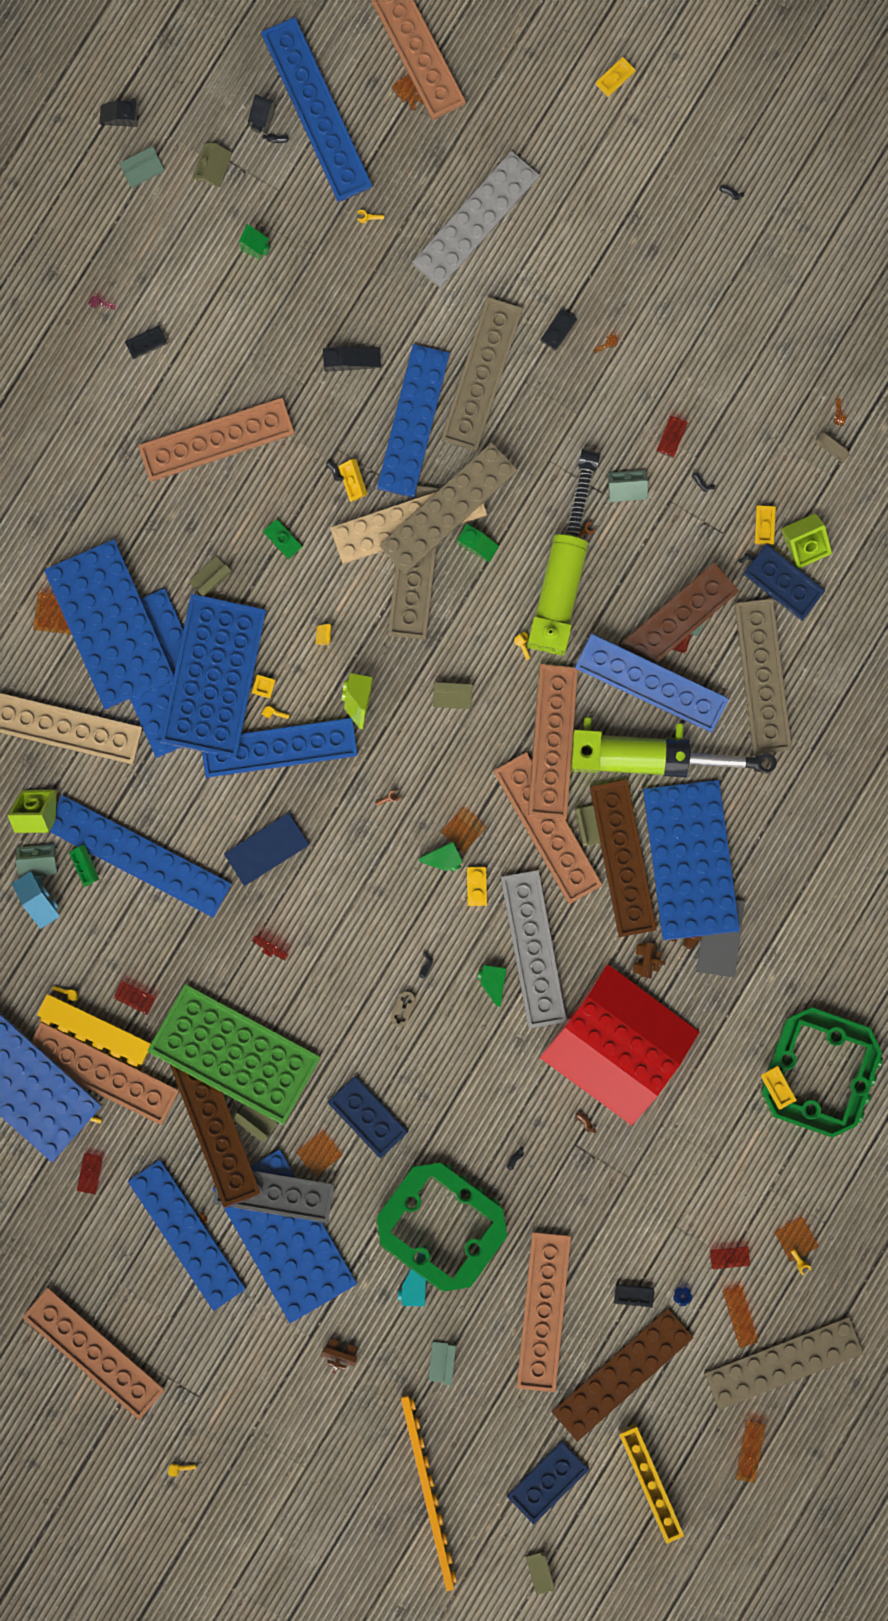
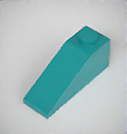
[398,1246,426,1307]

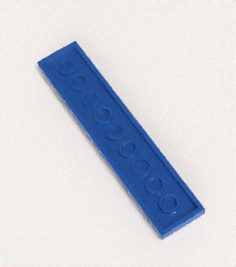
[261,17,372,203]
[50,795,232,918]

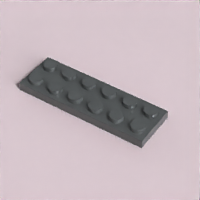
[213,1170,335,1223]

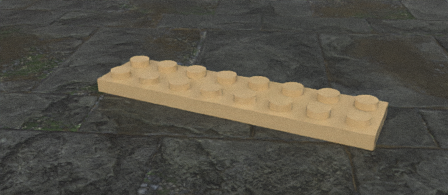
[330,491,487,565]
[0,693,143,765]

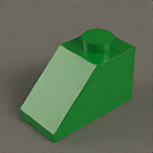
[239,224,271,260]
[457,524,499,563]
[418,841,464,872]
[477,965,506,1007]

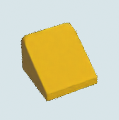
[316,624,332,645]

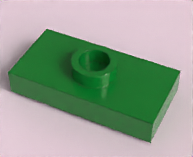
[263,519,302,560]
[69,844,100,887]

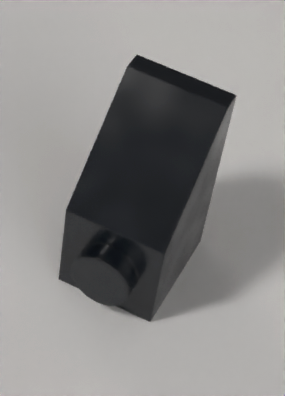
[248,94,275,133]
[99,100,139,127]

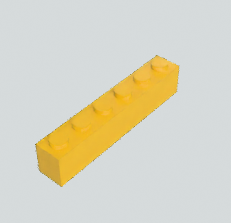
[37,994,151,1067]
[618,1424,684,1544]

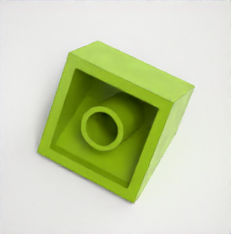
[781,513,832,569]
[342,673,373,729]
[7,790,56,833]

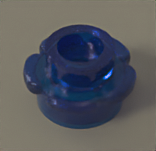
[673,1287,692,1306]

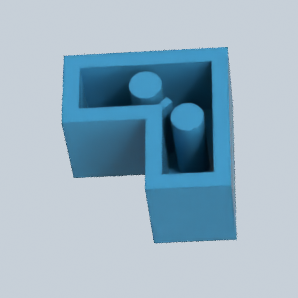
[11,871,60,929]

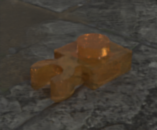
[392,75,423,111]

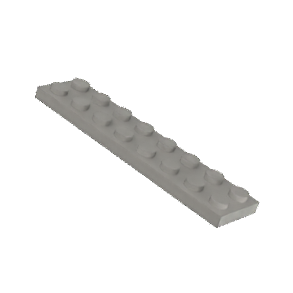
[412,151,540,289]
[501,870,566,1029]

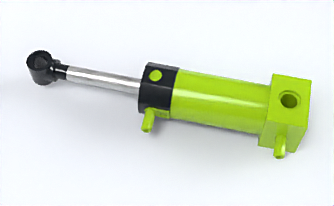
[570,717,777,778]

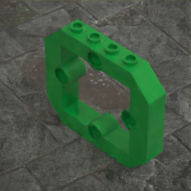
[760,1007,883,1138]
[375,1163,507,1292]

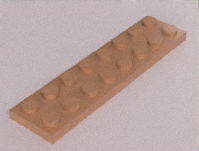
[370,0,466,121]
[138,398,295,482]
[528,664,578,820]
[493,752,603,904]
[32,1022,179,1125]
[517,1232,571,1392]
[22,1287,165,1420]

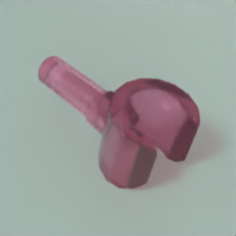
[88,296,116,310]

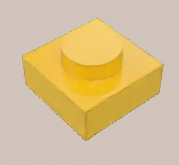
[252,675,276,699]

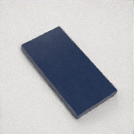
[742,544,825,621]
[224,813,309,887]
[327,1076,408,1159]
[506,1441,589,1525]

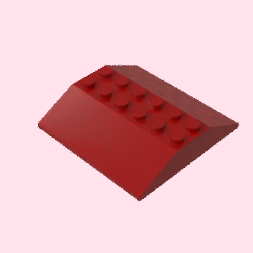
[539,964,700,1126]

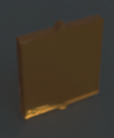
[441,807,486,853]
[296,1131,342,1177]
[774,1217,818,1262]

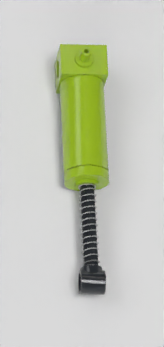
[527,448,601,656]

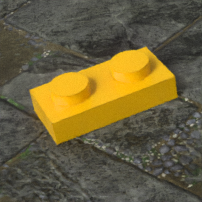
[595,57,636,98]
[338,459,368,502]
[754,505,776,545]
[467,867,487,906]
[760,1066,797,1110]

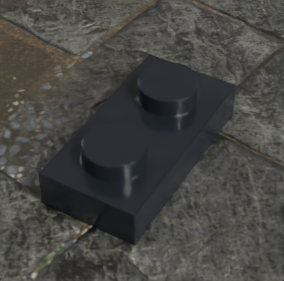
[540,309,577,351]

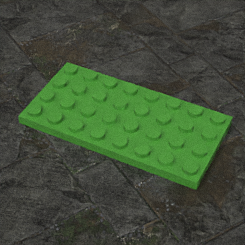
[147,984,321,1126]

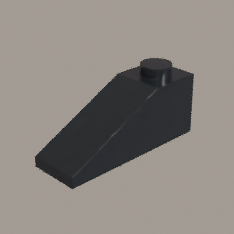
[323,347,381,372]

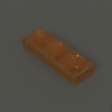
[722,1285,758,1348]
[735,1420,766,1483]

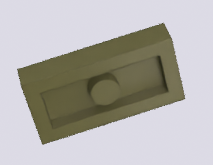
[192,143,232,187]
[189,557,232,597]
[433,682,472,709]
[574,806,600,847]
[233,1104,278,1143]
[525,1550,556,1595]

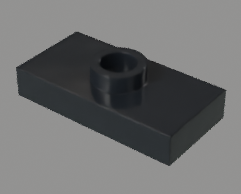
[125,326,168,360]
[614,1284,654,1308]

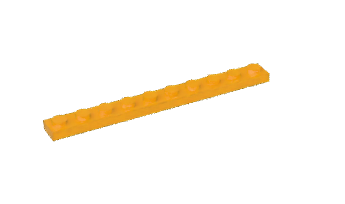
[401,1394,457,1591]

